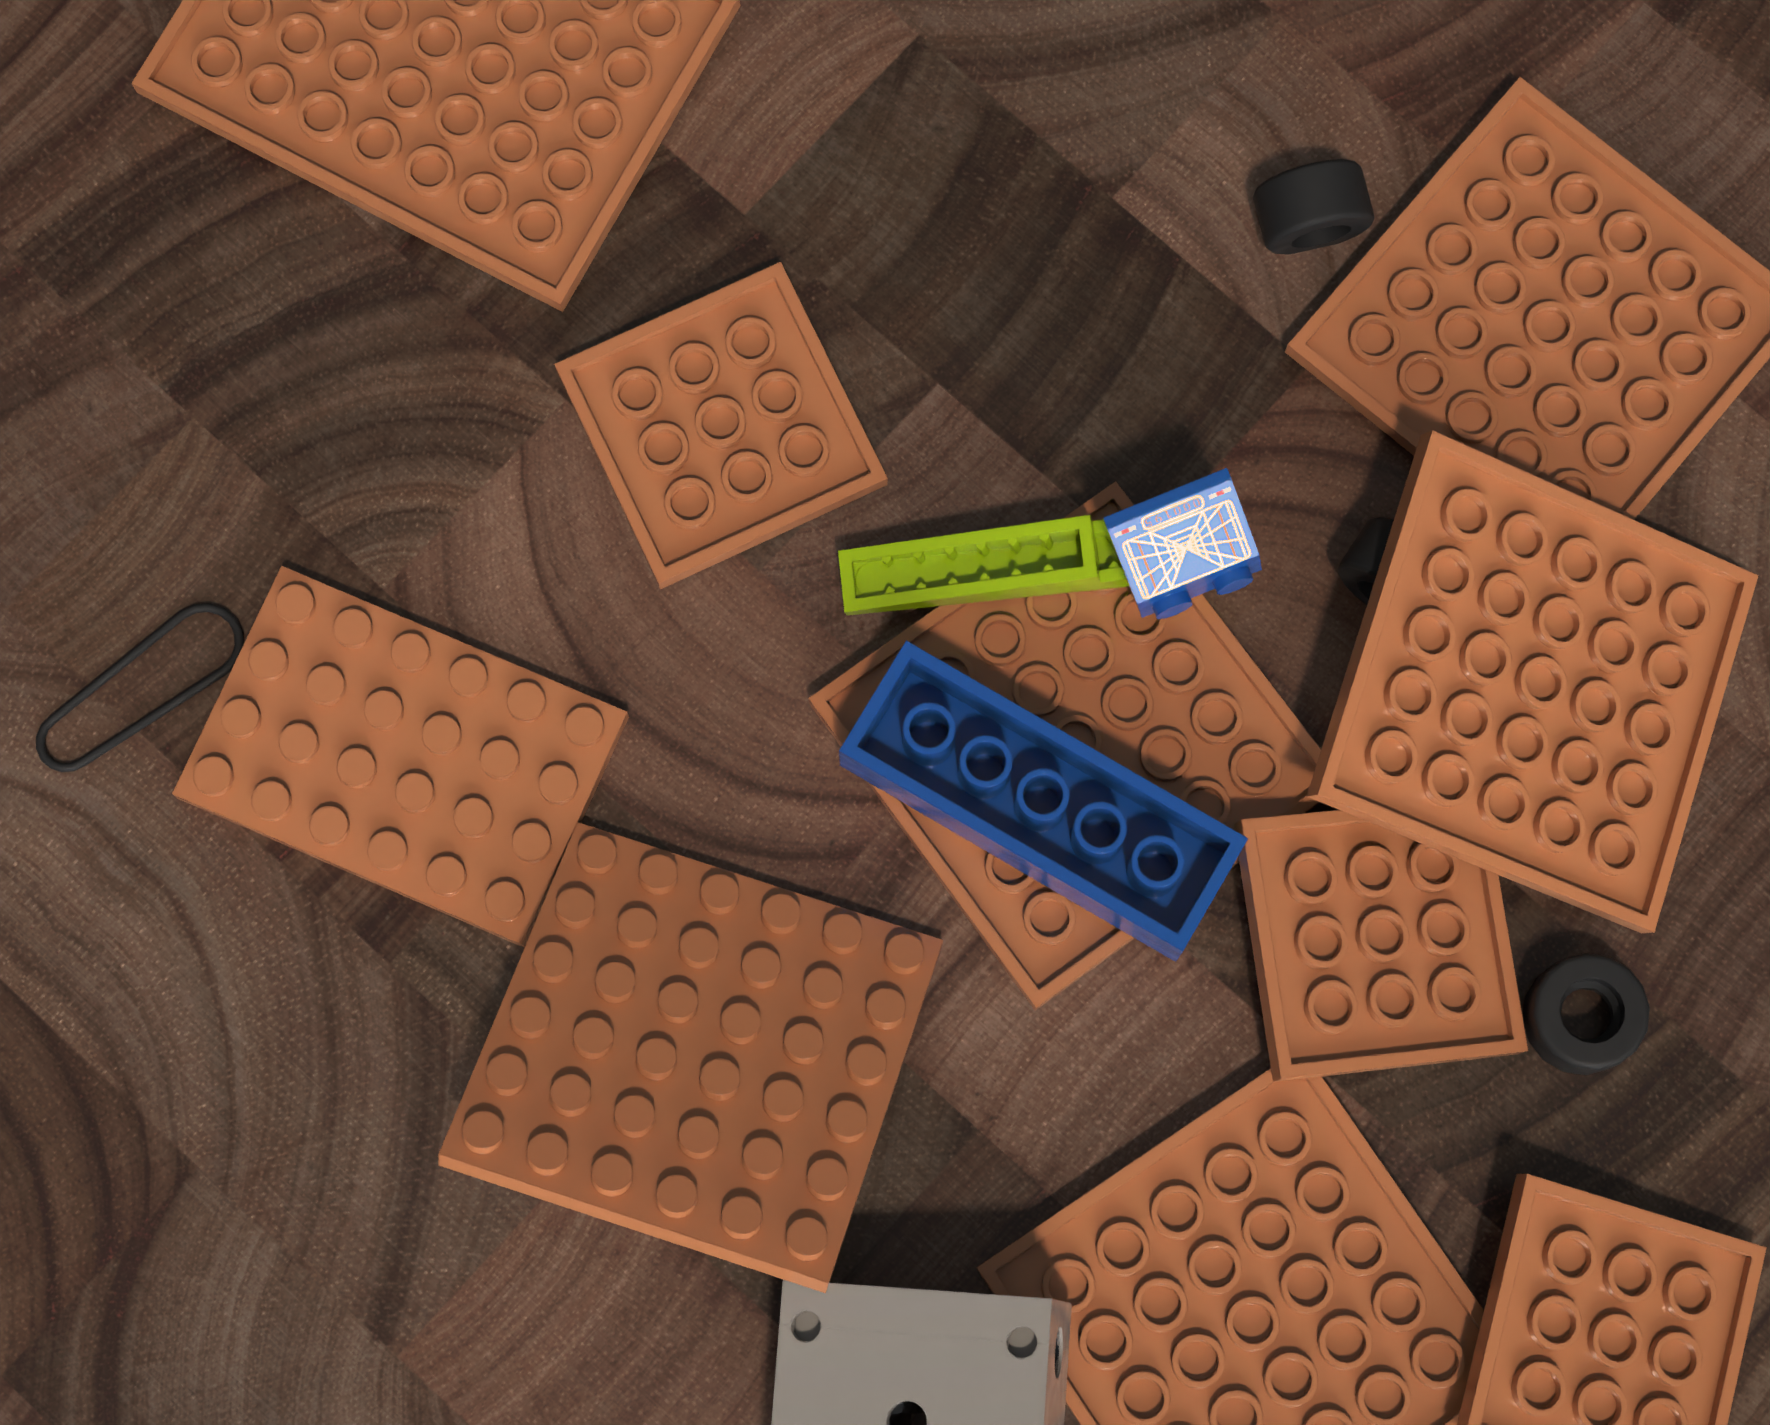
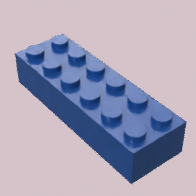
[839,640,1248,962]

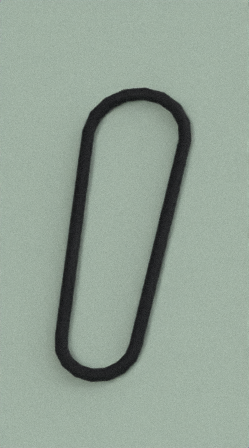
[36,603,244,772]

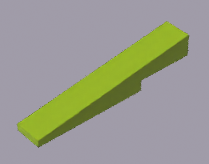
[838,515,1129,616]

